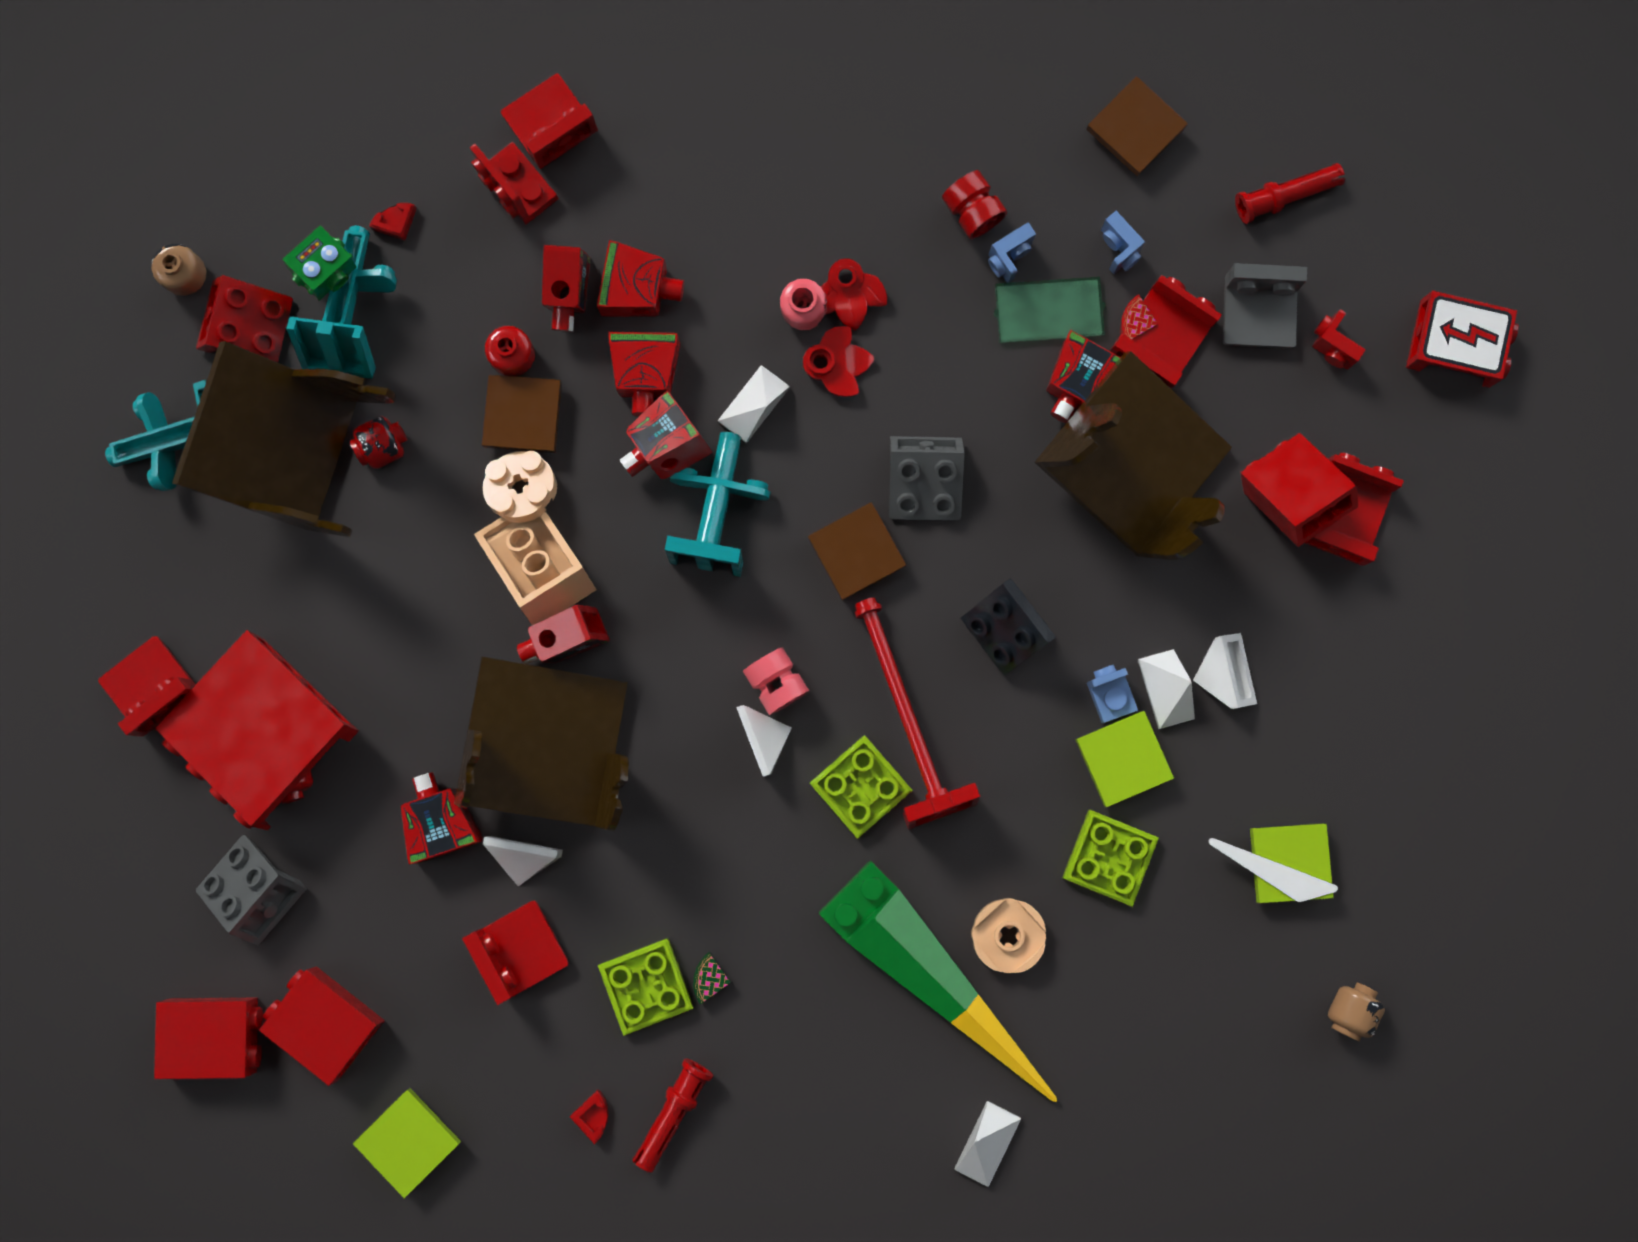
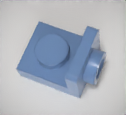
[1101,210,1145,274]
[988,222,1036,283]
[1087,664,1138,723]

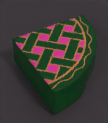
[693,951,731,1005]

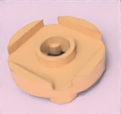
[483,451,557,523]
[971,898,1046,973]

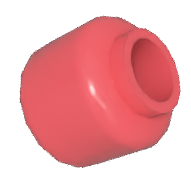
[780,279,827,330]

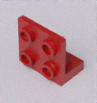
[501,73,598,169]
[469,142,559,225]
[196,275,293,363]
[98,636,196,737]
[462,900,569,1005]

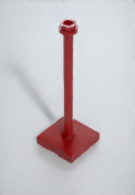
[855,597,980,830]

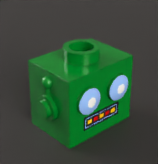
[282,225,357,301]

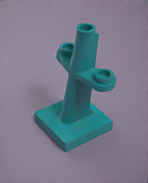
[286,225,397,379]
[105,380,207,491]
[665,432,771,577]

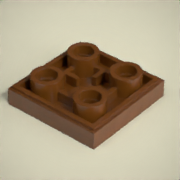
[1086,76,1188,177]
[482,375,562,453]
[808,502,906,601]

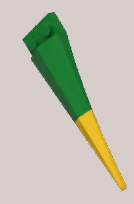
[818,860,1057,1102]

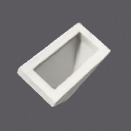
[718,365,790,443]
[1193,633,1257,709]
[1138,649,1195,729]
[736,705,792,777]
[483,836,563,886]
[954,1101,1021,1187]

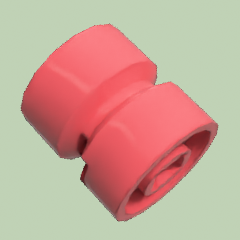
[743,647,809,716]

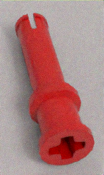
[1235,163,1345,224]
[632,1058,713,1173]

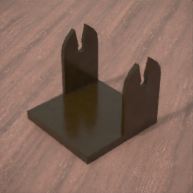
[172,341,396,537]
[1034,351,1232,560]
[454,656,629,831]

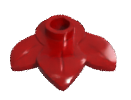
[821,258,887,330]
[803,326,874,397]

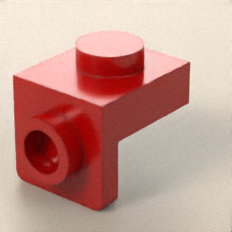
[1312,309,1366,370]

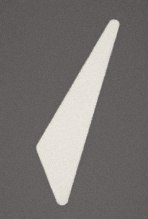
[1209,838,1338,902]

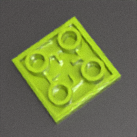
[1075,711,1174,807]
[810,735,913,839]
[1062,810,1159,907]
[1250,823,1334,903]
[598,938,694,1036]
[353,1088,461,1198]

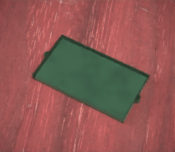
[993,277,1106,343]

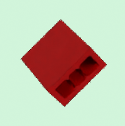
[1240,433,1358,547]
[259,966,385,1086]
[154,997,263,1079]

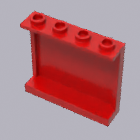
[155,630,359,831]

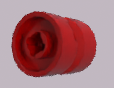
[942,170,1008,240]

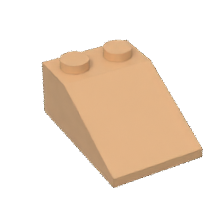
[474,511,597,625]

